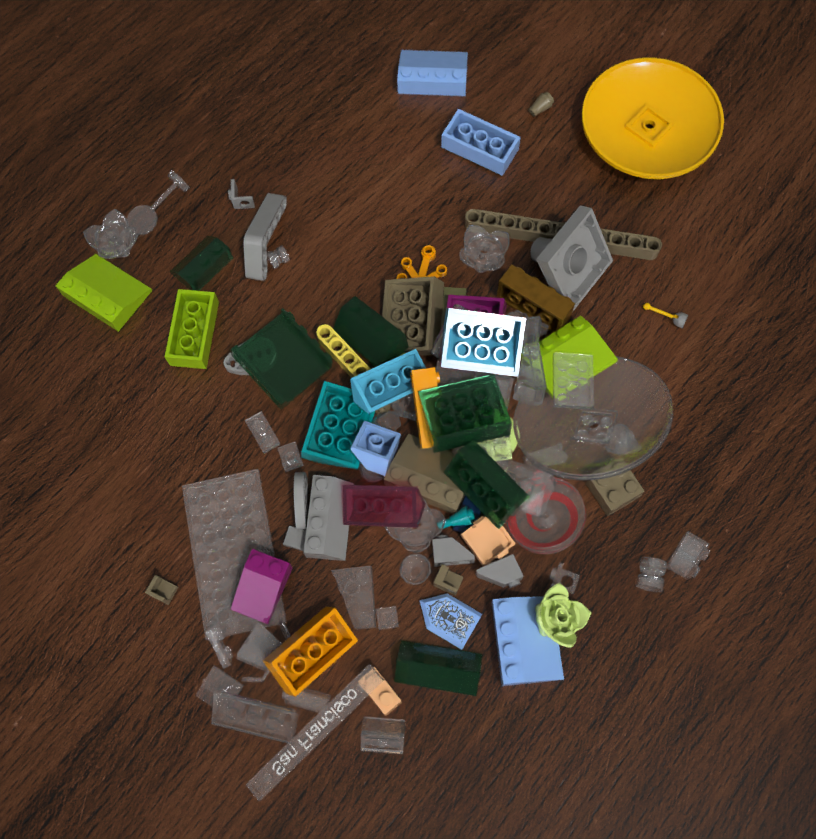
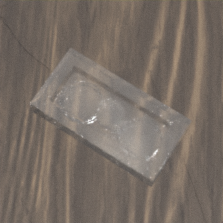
[245,411,280,454]
[205,624,233,669]

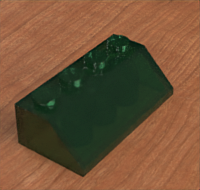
[333,296,409,367]

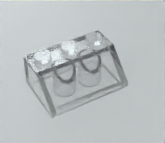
[487,456,556,518]

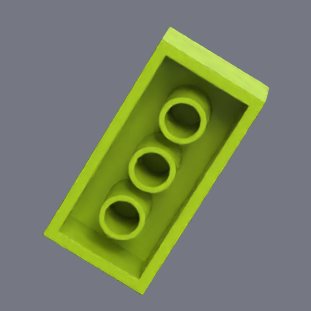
[165,289,219,369]

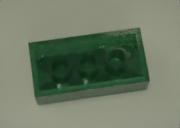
[444,440,530,529]

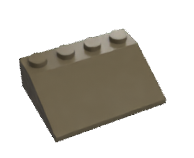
[379,276,444,356]
[384,434,479,514]

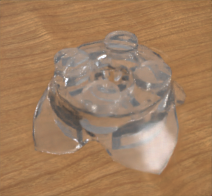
[83,209,138,259]
[459,225,509,273]
[384,492,446,553]

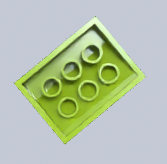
[56,254,152,332]
[520,315,618,401]

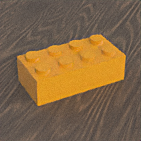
[262,607,358,697]

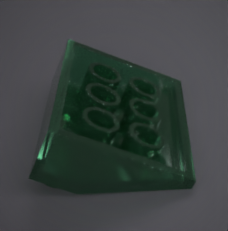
[418,374,512,453]

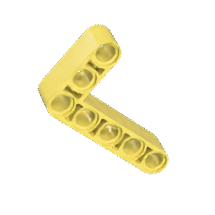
[316,324,405,378]

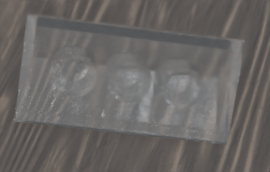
[211,689,301,744]

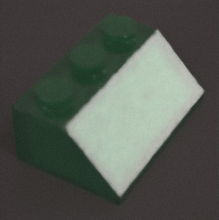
[169,236,233,291]

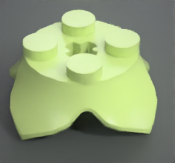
[535,583,591,648]

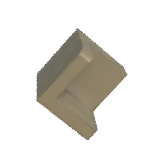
[434,564,463,596]
[145,575,179,605]

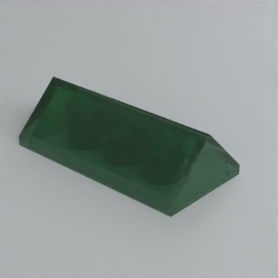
[394,640,482,696]

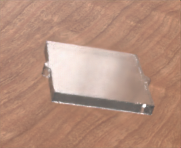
[195,666,244,716]

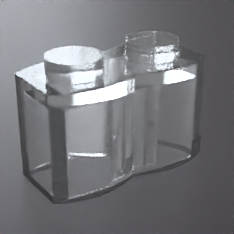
[666,531,710,580]

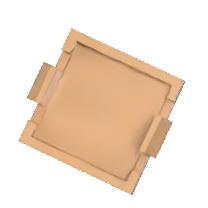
[460,512,516,567]

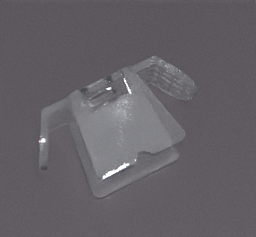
[236,620,291,683]

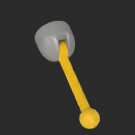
[643,303,688,328]

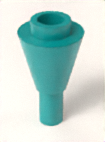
[438,506,475,530]

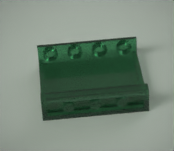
[231,308,333,410]

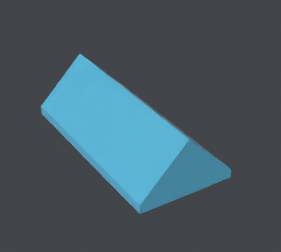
[350,349,426,414]

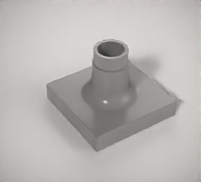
[531,205,613,311]

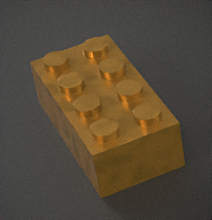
[497,265,575,333]

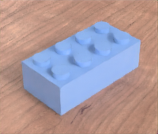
[441,109,520,176]

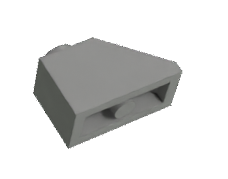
[432,535,475,567]
[475,554,523,588]

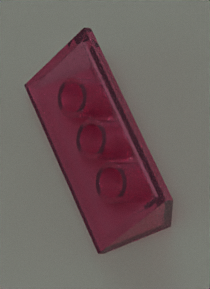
[343,485,426,528]

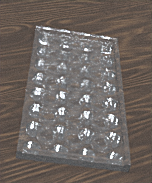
[182,469,287,641]

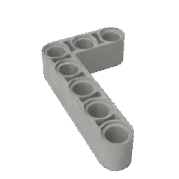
[244,193,287,281]

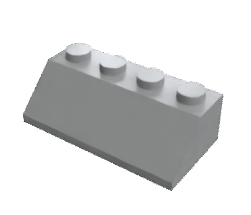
[303,475,354,561]

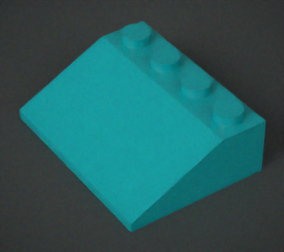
[301,381,375,469]

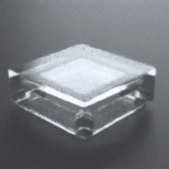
[376,606,399,630]

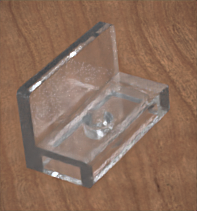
[361,717,406,754]

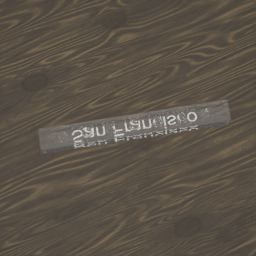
[246,664,384,801]

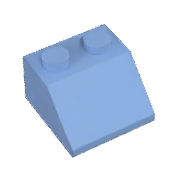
[351,421,401,476]

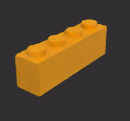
[410,367,448,449]

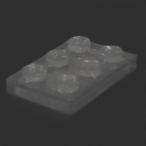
[553,352,594,410]

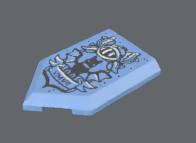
[420,593,482,650]

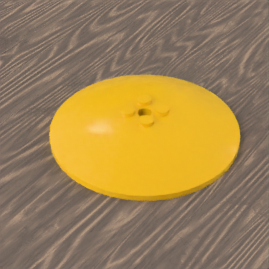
[582,58,724,179]

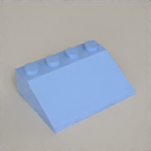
[397,50,468,96]
[491,597,564,686]

